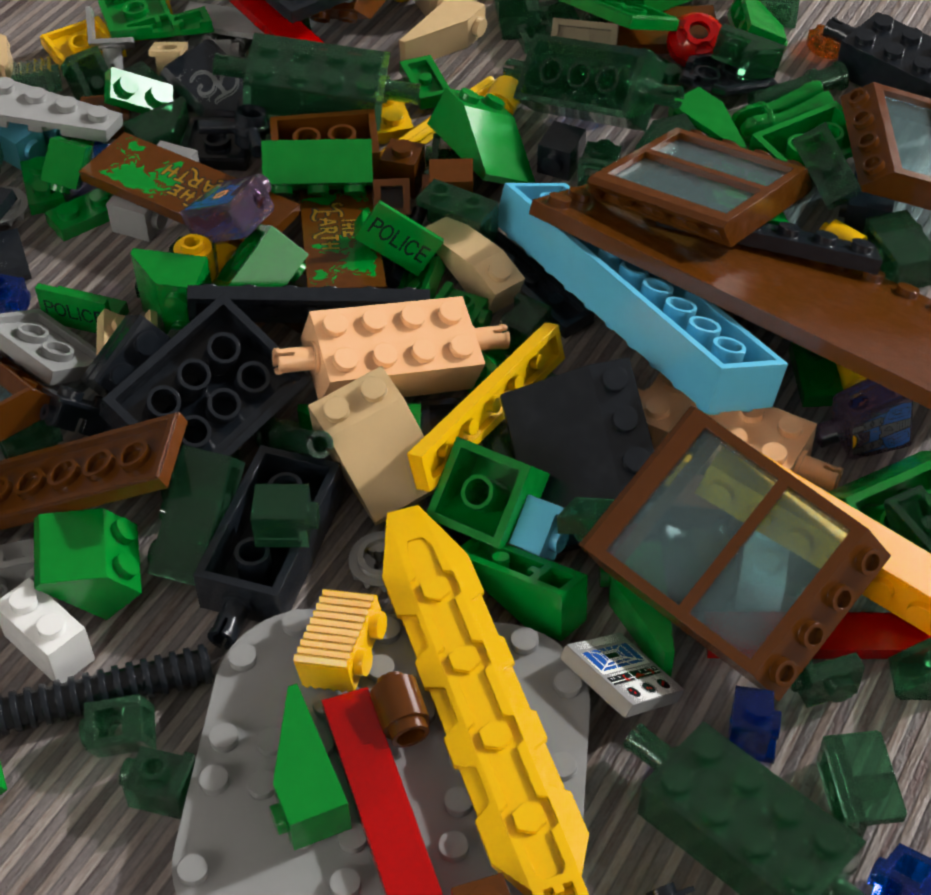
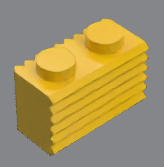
[293,589,387,693]

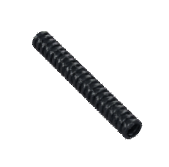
[0,644,214,736]

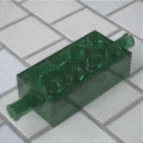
[212,32,421,131]
[503,33,684,132]
[623,721,866,895]

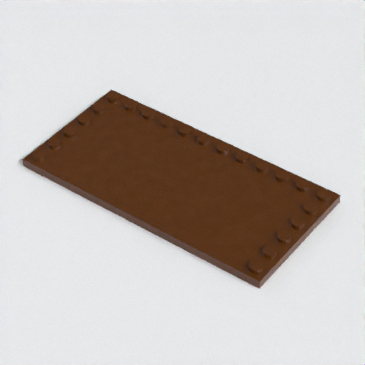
[529,170,931,409]

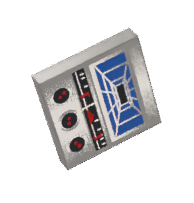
[560,632,685,718]

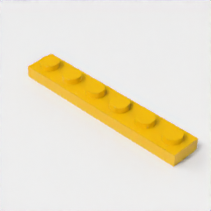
[407,322,565,492]

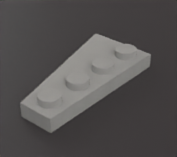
[0,77,123,142]

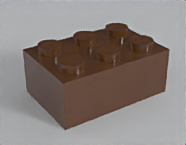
[270,109,381,194]

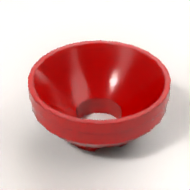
[666,12,726,67]

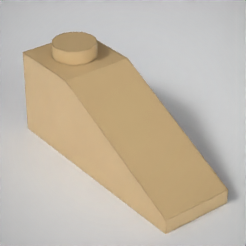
[399,0,487,61]
[425,214,525,314]

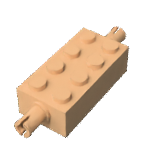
[272,296,510,400]
[638,372,844,491]

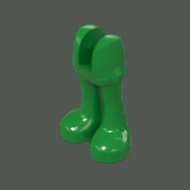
[731,80,834,143]

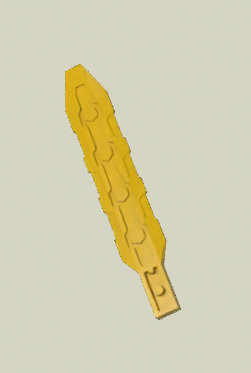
[382,505,589,895]

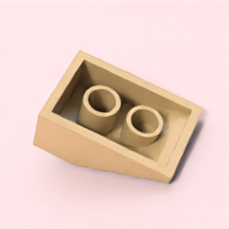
[308,366,437,526]

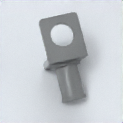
[85,6,136,80]

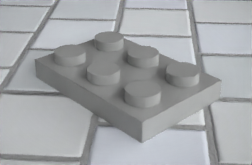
[0,308,96,386]

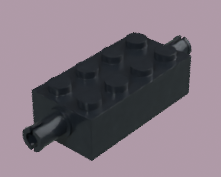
[823,12,931,99]
[193,434,344,649]

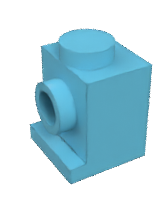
[509,494,581,560]

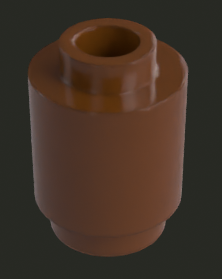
[370,671,430,748]

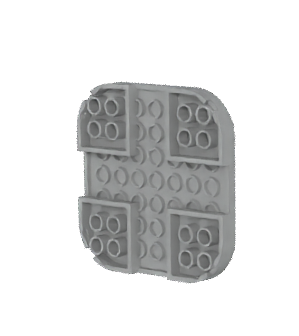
[172,609,590,895]

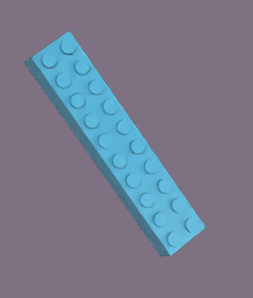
[495,183,788,415]

